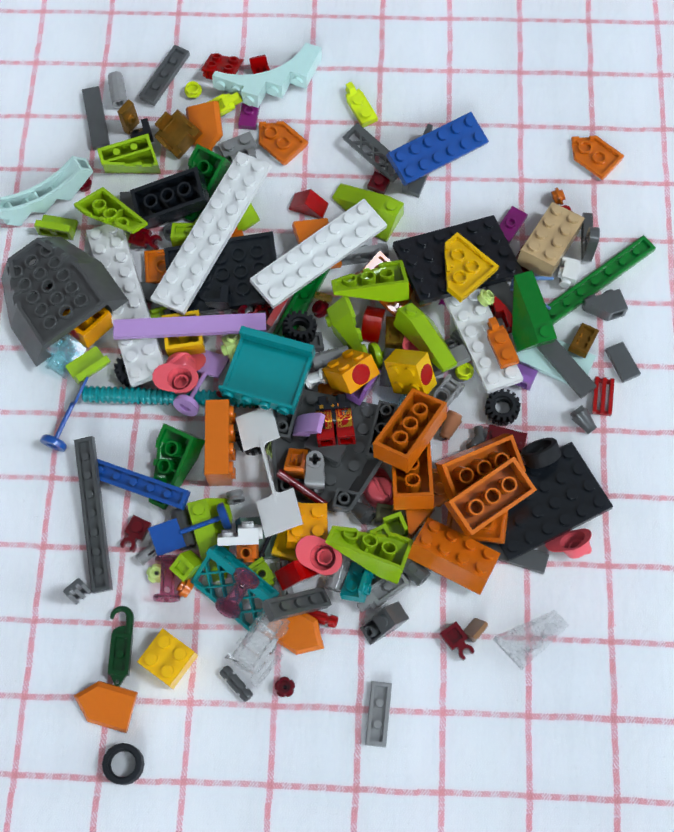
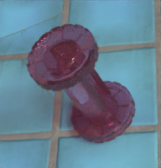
[153,555,180,603]
[215,568,260,619]

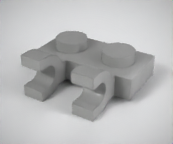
[218,131,257,162]

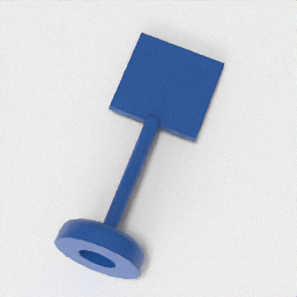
[40,377,89,452]
[148,502,232,556]

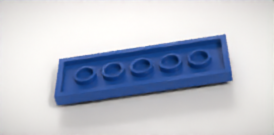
[386,112,489,186]

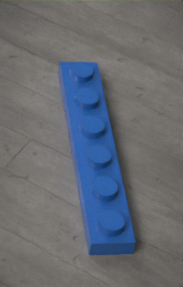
[97,459,191,510]

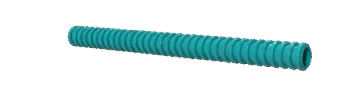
[82,385,259,408]

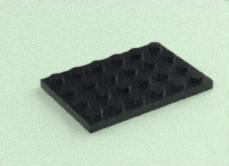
[393,215,524,305]
[164,231,277,314]
[499,442,613,561]

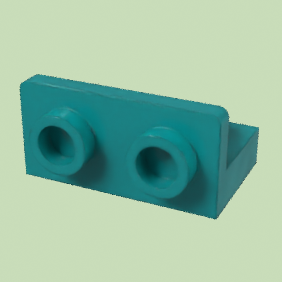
[340,562,376,603]

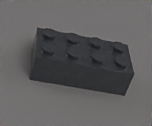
[130,166,210,229]

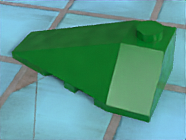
[184,144,232,222]
[512,270,557,352]
[149,423,205,510]

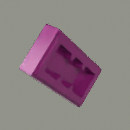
[238,103,260,130]
[499,206,528,244]

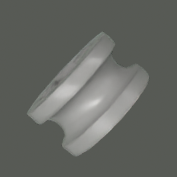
[226,489,245,505]

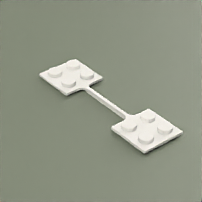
[235,408,303,538]

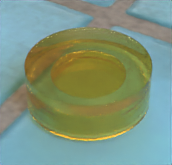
[314,291,333,303]

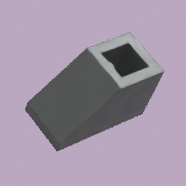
[582,289,628,321]
[360,601,410,645]

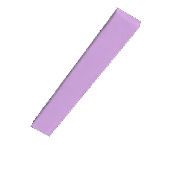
[113,313,267,340]

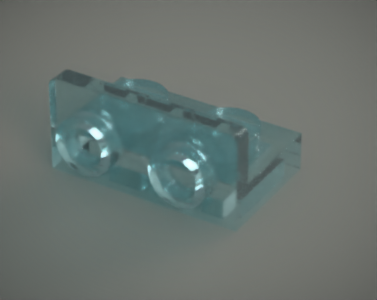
[45,335,88,379]

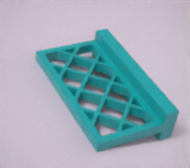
[191,544,280,633]

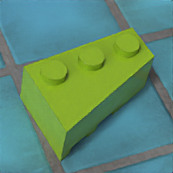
[97,134,161,174]

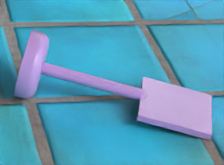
[173,350,229,417]

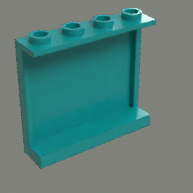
[218,326,316,415]

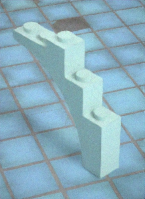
[212,43,322,108]
[0,156,94,226]

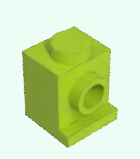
[248,557,277,587]

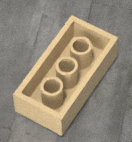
[517,202,585,277]

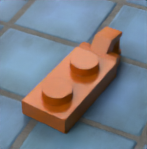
[487,317,520,369]

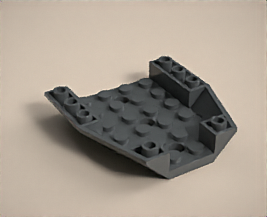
[1,237,129,367]
[271,386,398,512]

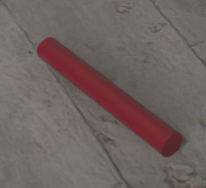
[276,469,328,504]

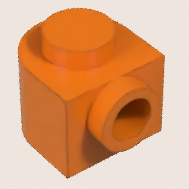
[237,544,259,562]

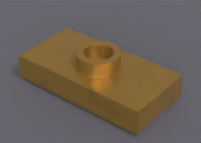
[117,99,140,135]
[385,316,404,349]
[568,323,599,358]

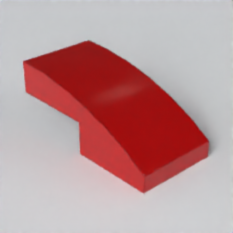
[489,296,513,334]

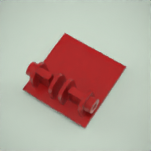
[201,53,244,80]

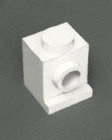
[557,256,581,288]

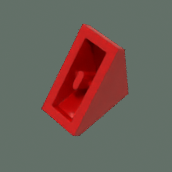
[289,189,329,219]
[361,306,386,344]
[274,560,319,591]

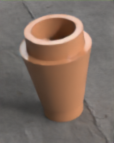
[439,410,462,440]

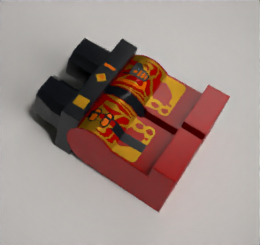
[315,394,356,447]

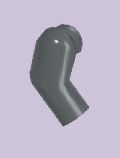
[466,425,485,449]

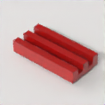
[592,376,615,416]

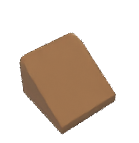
[464,618,488,642]

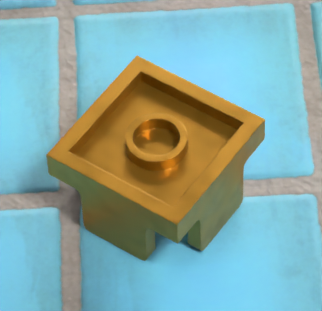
[155,109,202,159]

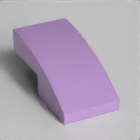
[292,413,325,436]

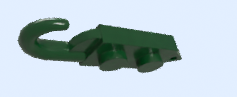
[108,606,134,687]

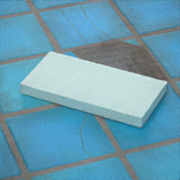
[515,339,596,385]

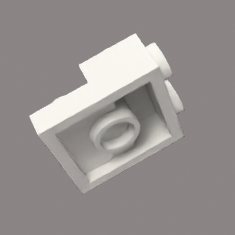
[217,521,263,546]

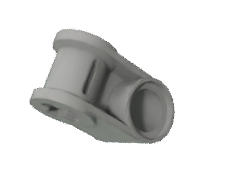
[433,374,465,407]
[304,450,325,489]

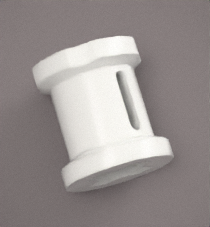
[305,368,328,389]

